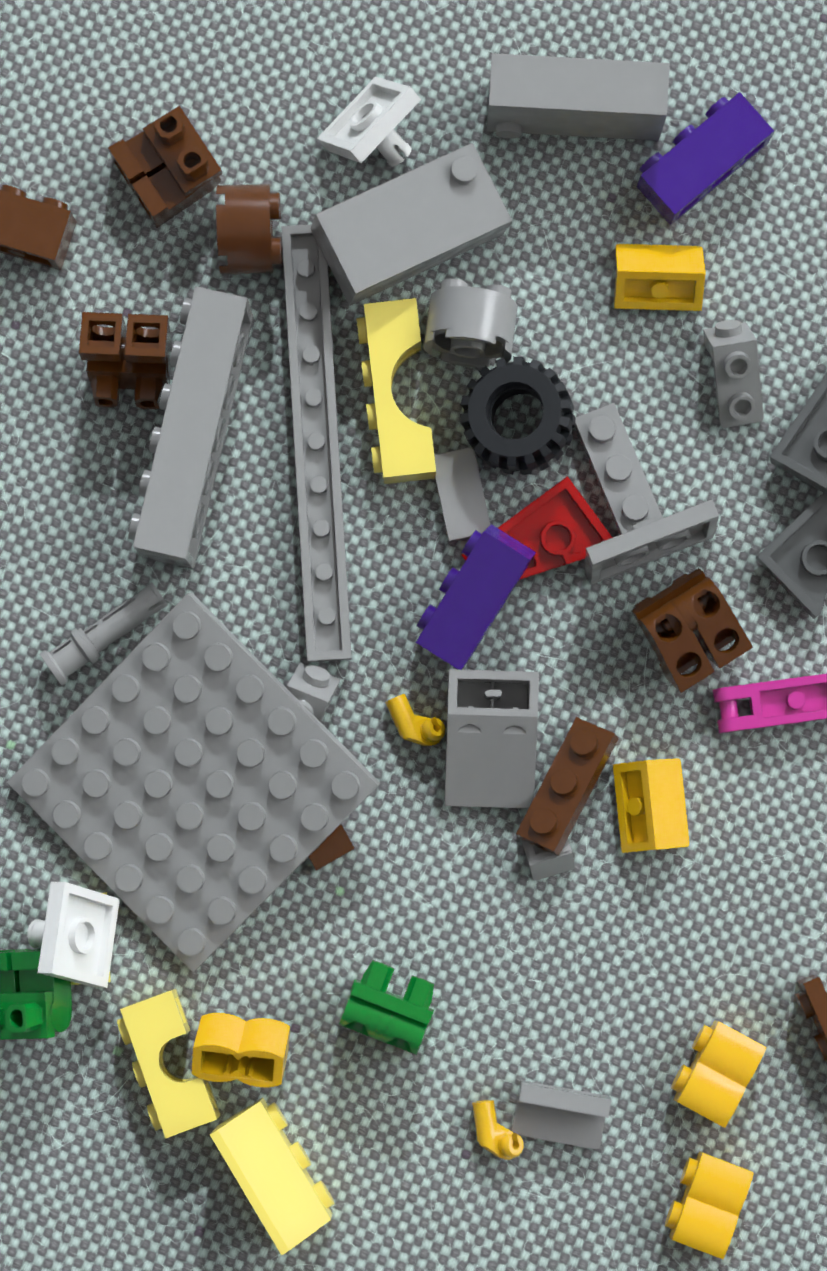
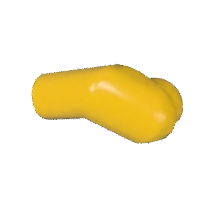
[385,694,446,746]
[472,1100,524,1160]

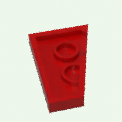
[460,476,613,580]

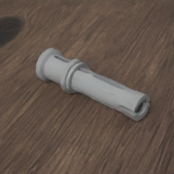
[40,582,168,686]

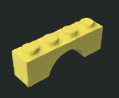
[356,298,436,484]

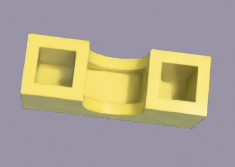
[117,988,220,1139]

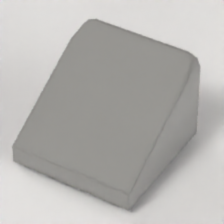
[521,839,575,880]

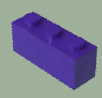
[637,92,774,226]
[415,524,536,670]

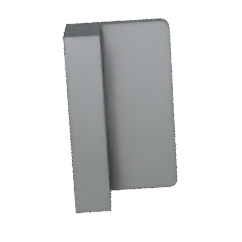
[512,1080,611,1150]

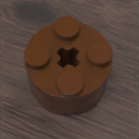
[216,184,282,274]

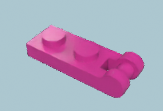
[713,673,827,734]

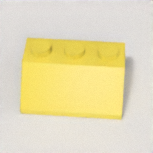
[210,1098,335,1256]

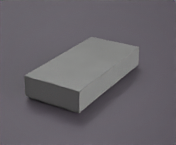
[434,447,490,543]

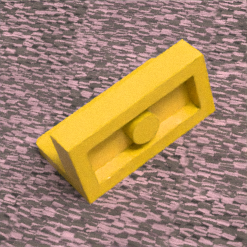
[614,244,706,311]
[613,758,690,853]

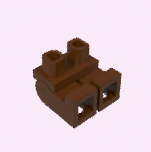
[108,105,223,228]
[79,312,172,410]
[631,568,753,693]

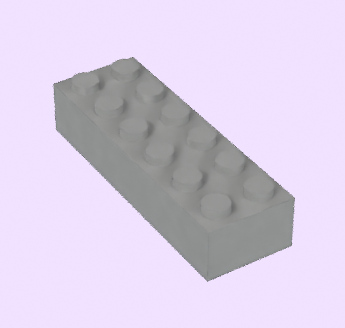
[128,286,254,569]

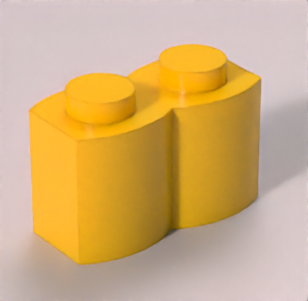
[191,1013,290,1087]
[671,1020,767,1128]
[665,1151,754,1259]

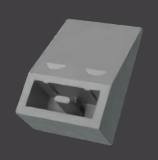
[445,669,539,809]

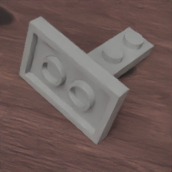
[575,403,719,585]

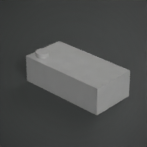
[487,53,670,141]
[310,143,512,306]

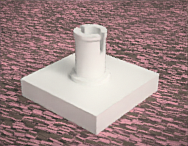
[317,77,421,167]
[27,882,120,988]

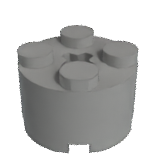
[424,279,518,367]

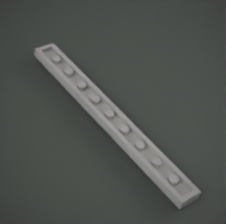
[281,224,352,662]

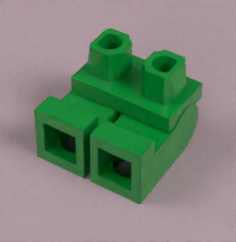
[0,948,72,1040]
[338,960,434,1055]

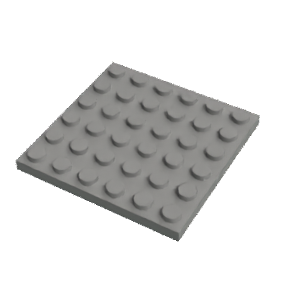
[7,593,381,972]

